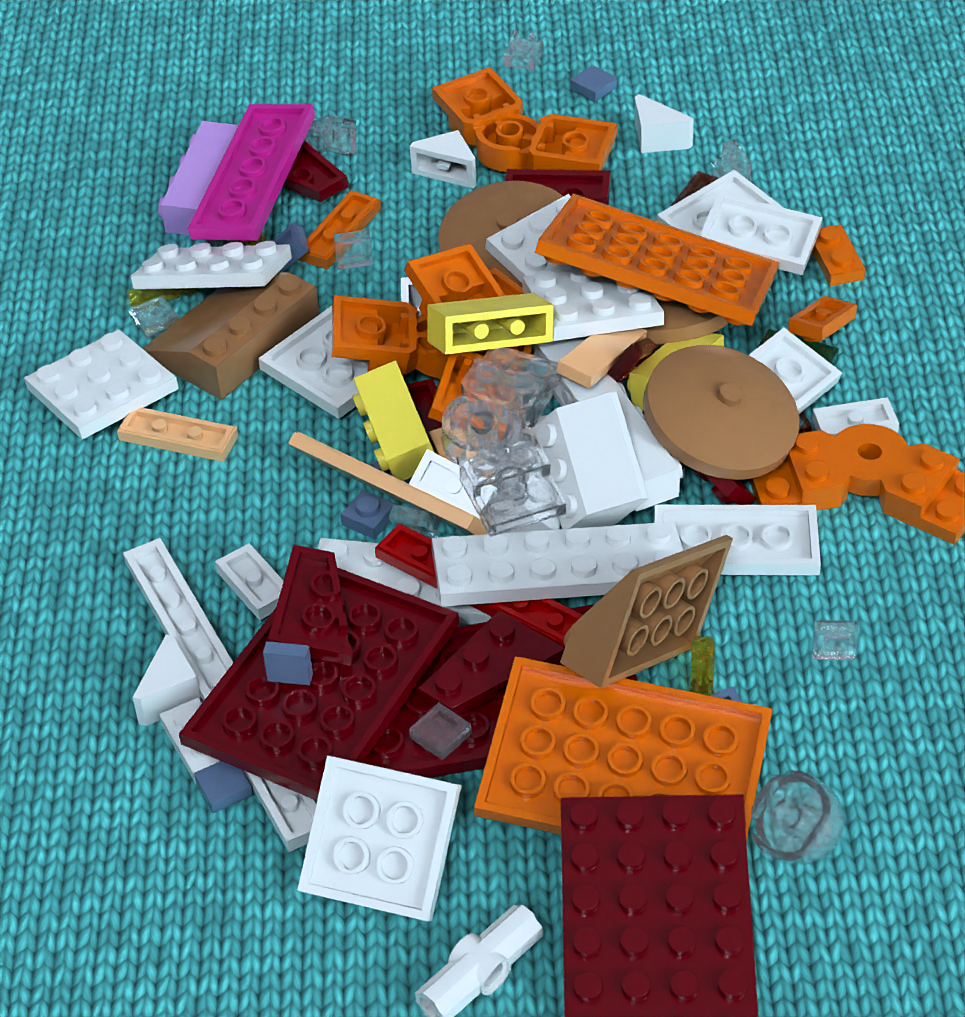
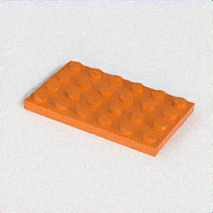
[535,194,780,326]
[474,656,773,841]

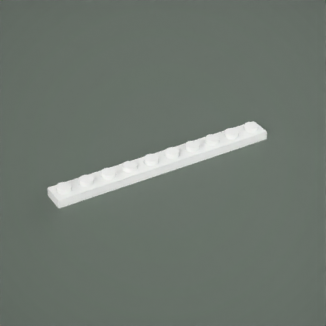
[123,538,316,852]

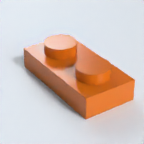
[812,224,865,286]
[788,296,857,342]

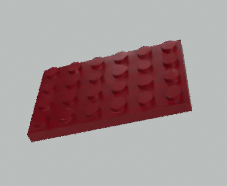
[179,568,459,801]
[561,794,758,1017]

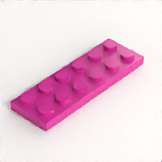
[188,104,315,242]

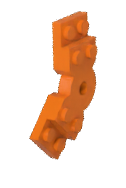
[432,67,617,172]
[404,243,532,444]
[332,267,525,379]
[749,424,965,545]

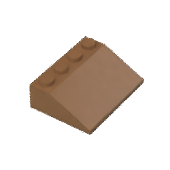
[142,272,319,400]
[560,535,733,688]

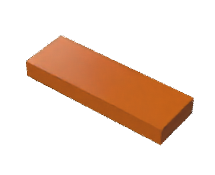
[298,190,381,270]

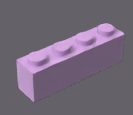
[158,121,239,235]

